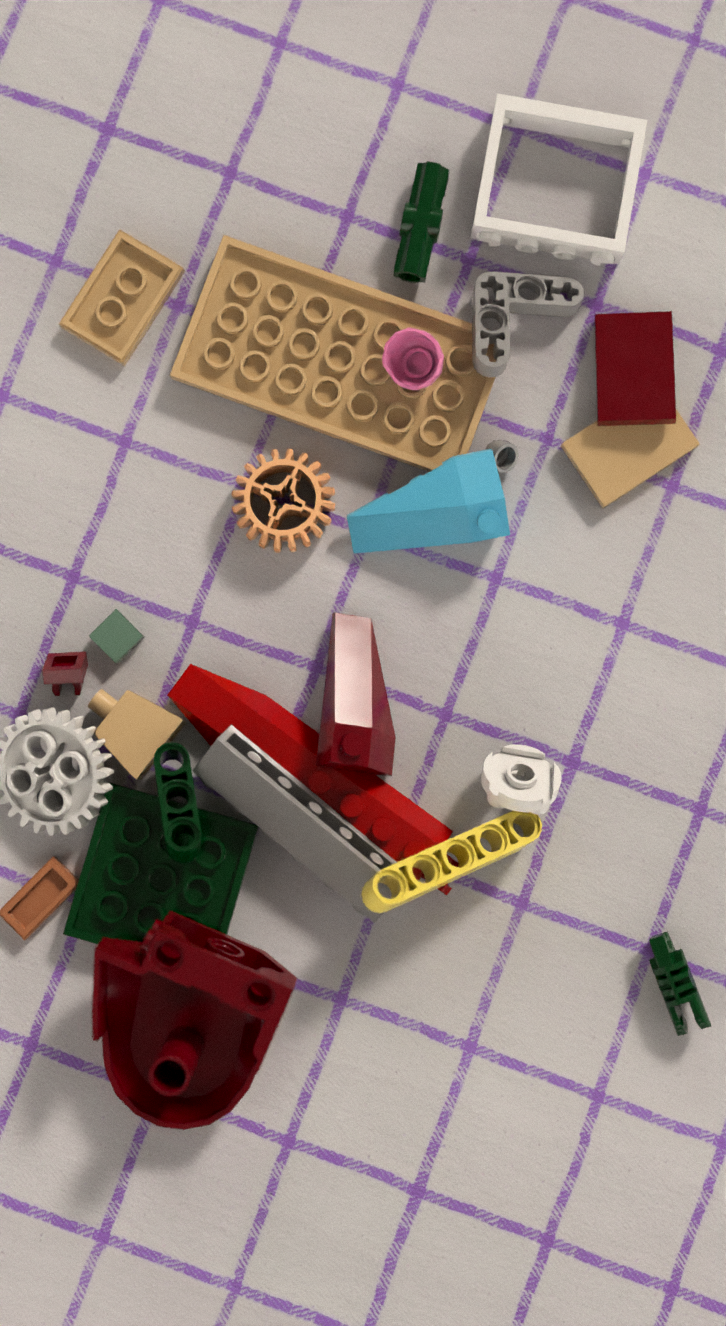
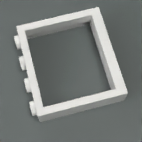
[471,93,648,266]

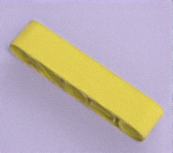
[361,811,542,913]

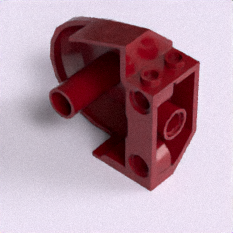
[92,910,297,1130]

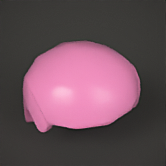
[382,328,444,390]

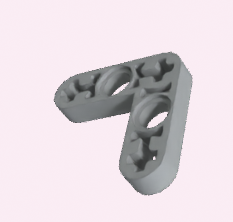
[472,271,585,377]

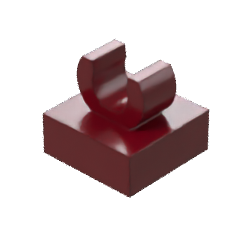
[42,652,88,696]

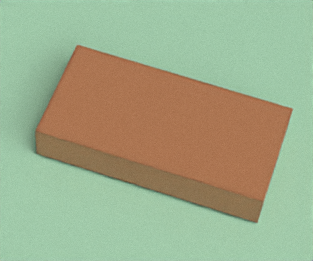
[0,856,79,940]

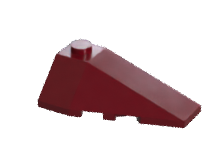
[316,612,396,776]

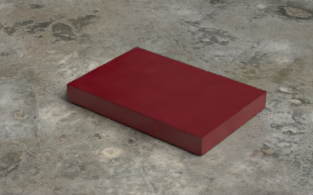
[594,311,676,426]

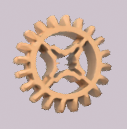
[232,449,336,553]

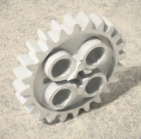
[0,707,114,836]

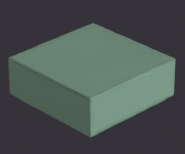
[89,609,144,664]

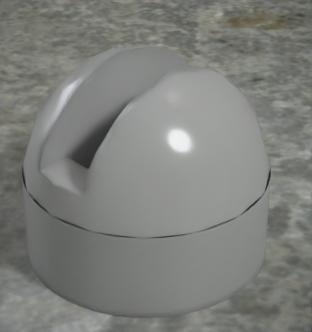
[486,440,519,473]

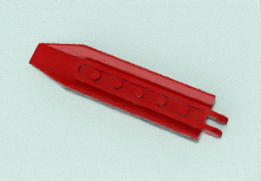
[167,664,459,895]

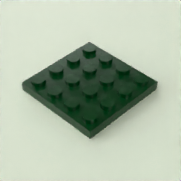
[63,782,259,944]

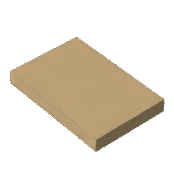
[59,229,185,366]
[561,409,700,509]

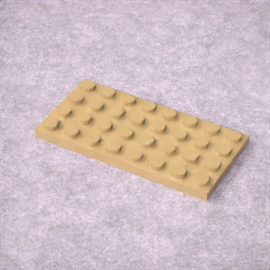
[170,235,497,472]

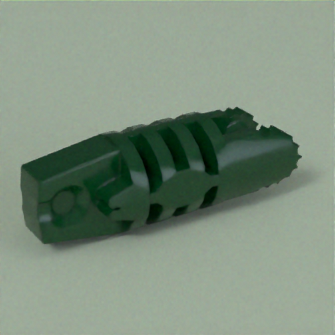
[649,931,711,1036]

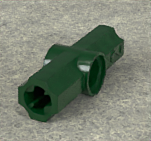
[394,161,449,284]

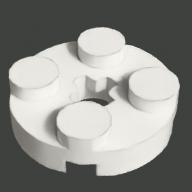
[481,744,562,815]

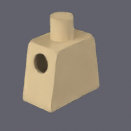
[87,689,187,780]

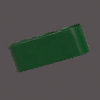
[154,742,201,863]

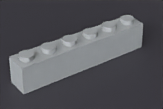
[192,725,397,923]

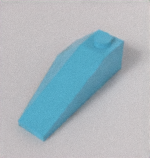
[346,449,510,554]

